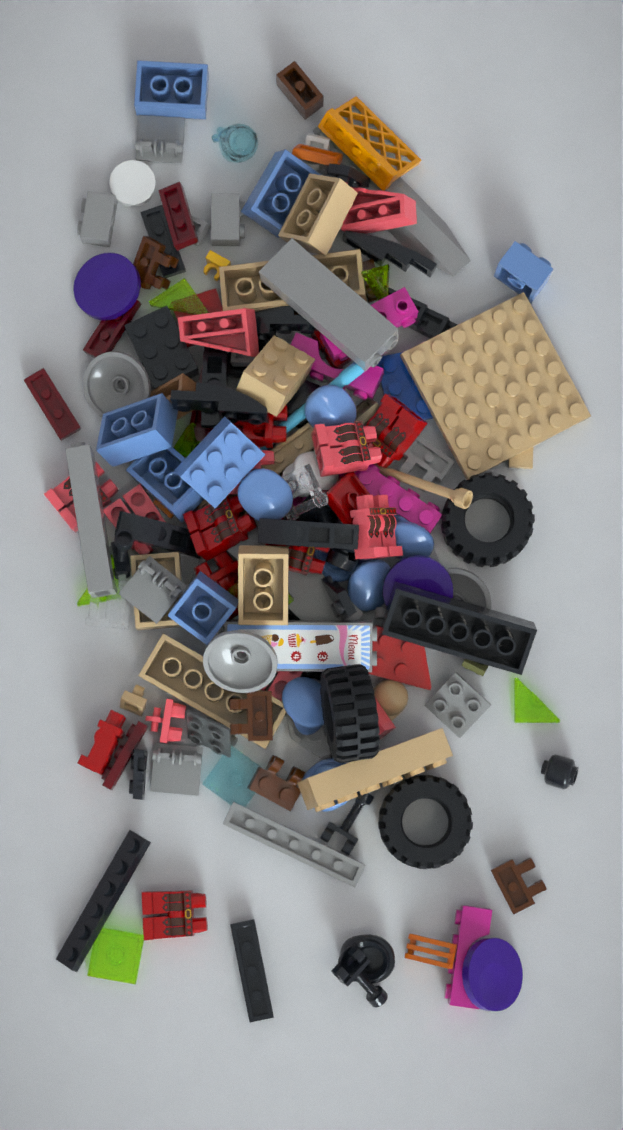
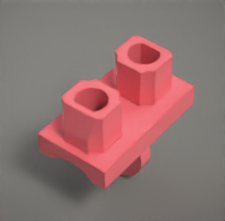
[145,699,186,744]

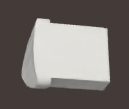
[302,133,331,171]

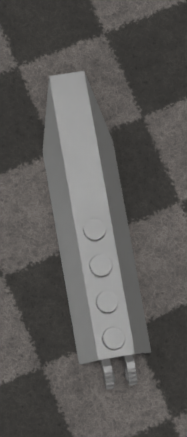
[313,127,471,277]

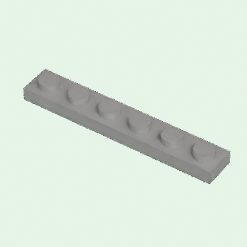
[223,801,366,887]

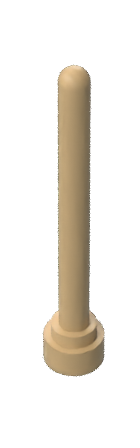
[374,463,473,509]

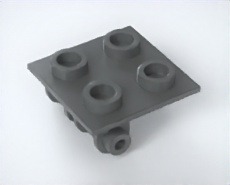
[186,709,238,758]

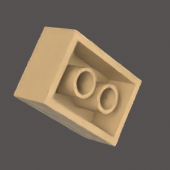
[278,173,358,256]
[236,335,315,417]
[238,545,289,625]
[130,552,183,631]

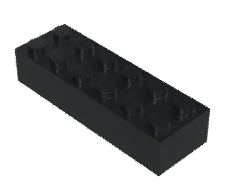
[381,581,537,675]

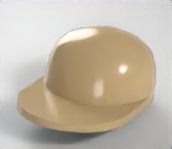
[373,680,408,721]

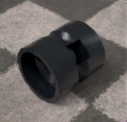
[325,548,359,573]

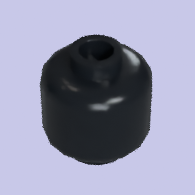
[541,754,579,789]

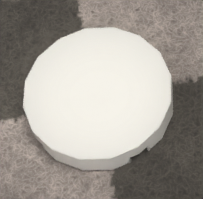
[109,160,156,207]

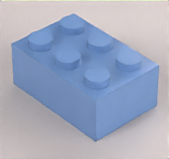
[134,60,209,119]
[241,149,321,238]
[96,393,178,467]
[175,416,266,508]
[126,447,204,523]

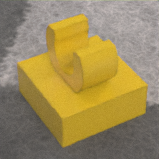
[203,250,231,281]

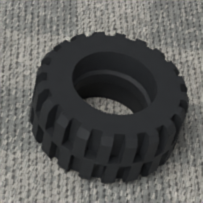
[441,473,535,567]
[320,664,380,763]
[378,775,473,869]

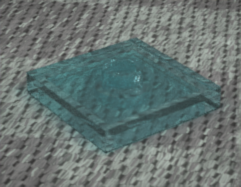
[202,746,264,807]

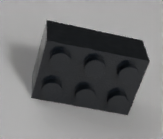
[124,305,199,389]

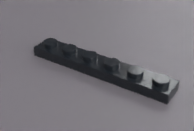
[56,830,151,972]

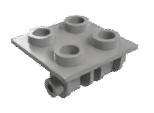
[135,115,185,163]
[119,556,187,624]
[424,672,491,738]
[150,743,203,796]

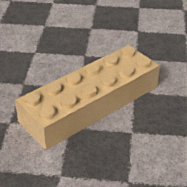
[219,249,367,312]
[138,634,287,750]
[297,728,453,812]

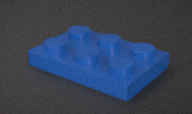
[377,352,434,420]

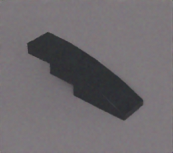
[343,231,437,277]
[378,286,458,339]

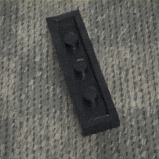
[230,919,274,1023]

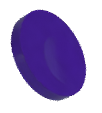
[73,253,141,320]
[383,555,453,606]
[462,938,523,1011]

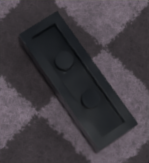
[140,205,186,278]

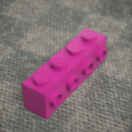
[320,287,419,361]
[355,464,443,534]

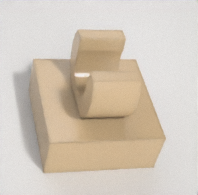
[120,685,147,717]

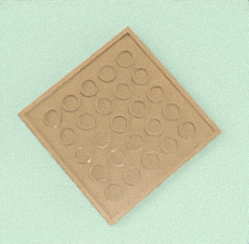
[400,292,591,480]

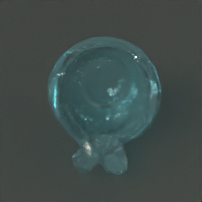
[212,124,258,163]

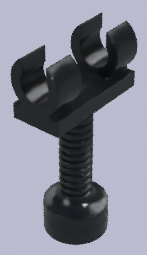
[109,529,135,579]
[320,791,374,855]
[331,946,388,1008]

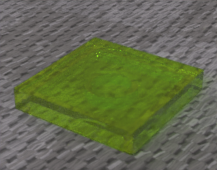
[87,927,144,985]

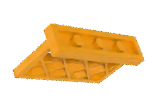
[318,96,421,191]

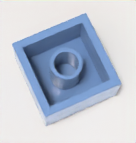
[494,241,554,303]
[168,571,238,645]

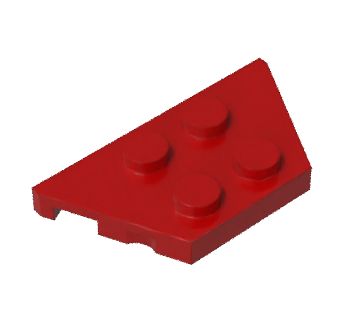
[369,625,431,691]

